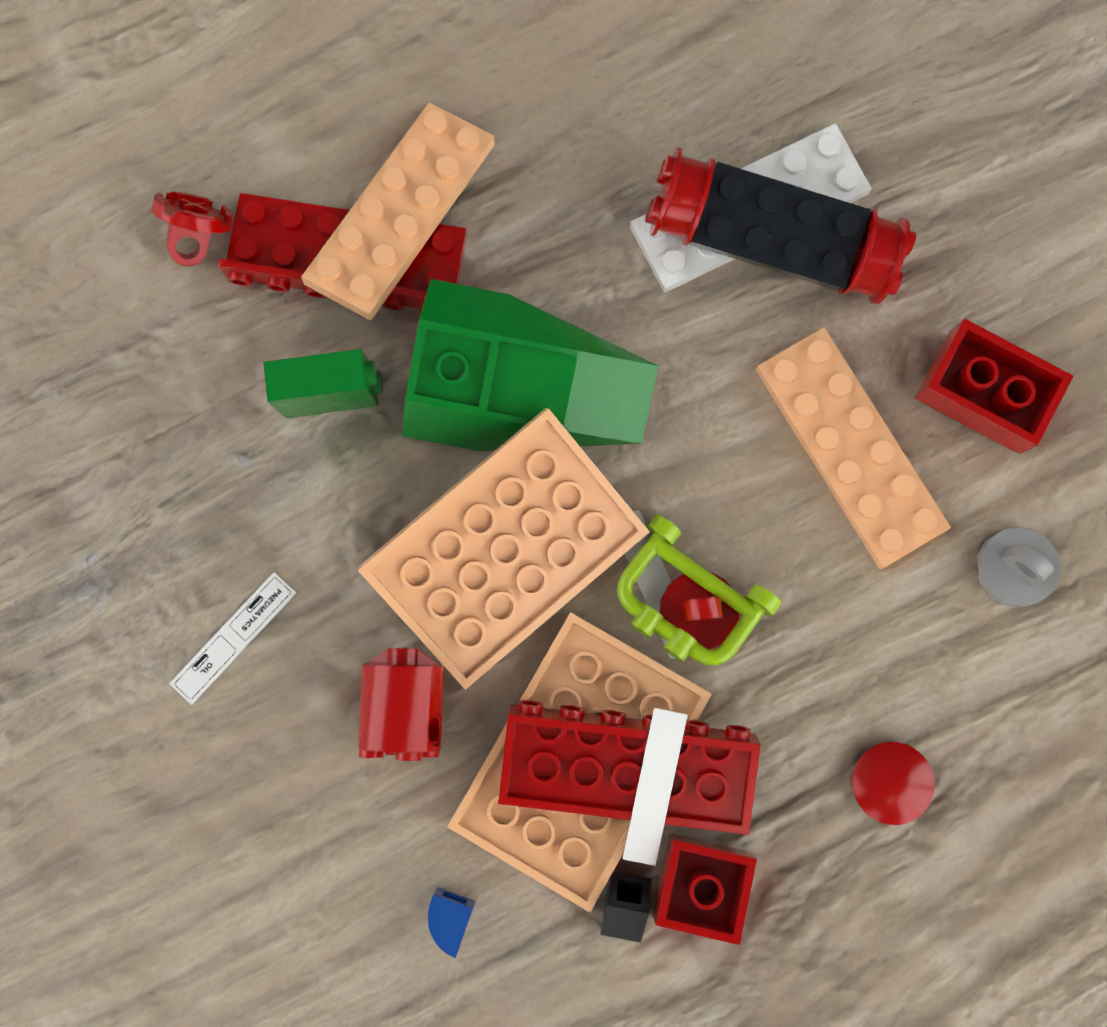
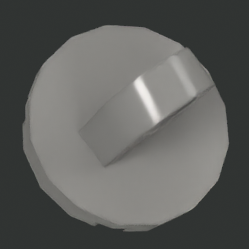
[976,527,1061,607]

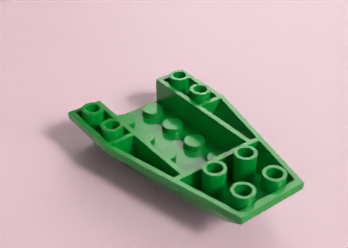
[402,279,658,451]

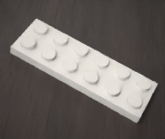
[630,123,872,293]

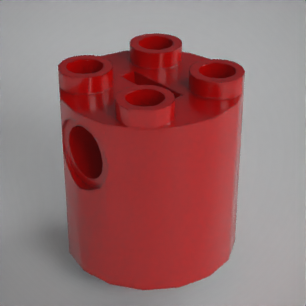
[358,648,444,761]

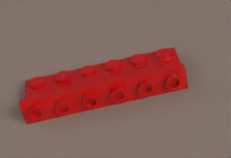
[218,193,467,312]
[498,700,761,835]

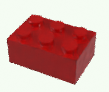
[914,318,1074,454]

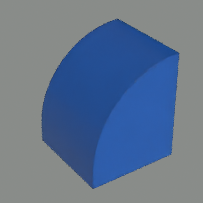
[428,887,476,958]

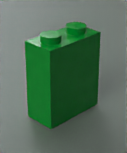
[263,349,383,418]

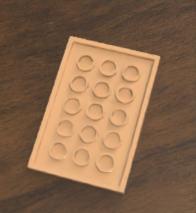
[358,408,649,690]
[447,612,712,912]

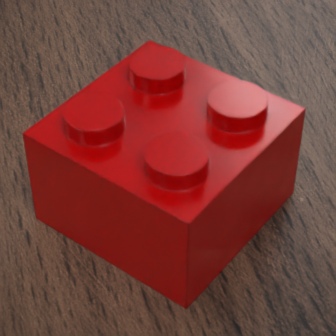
[652,833,757,945]

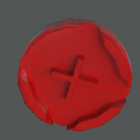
[151,191,233,266]

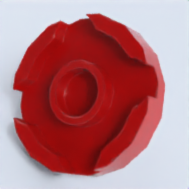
[659,572,740,649]

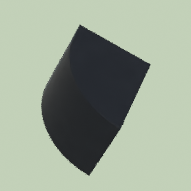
[600,871,652,943]

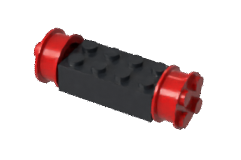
[644,147,916,304]

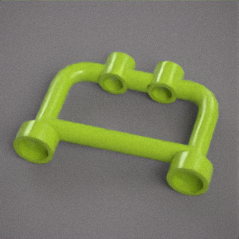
[617,514,782,666]

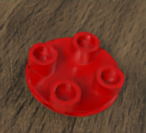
[850,741,935,825]

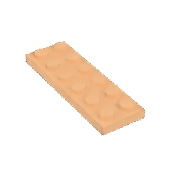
[301,102,495,321]
[755,327,951,569]

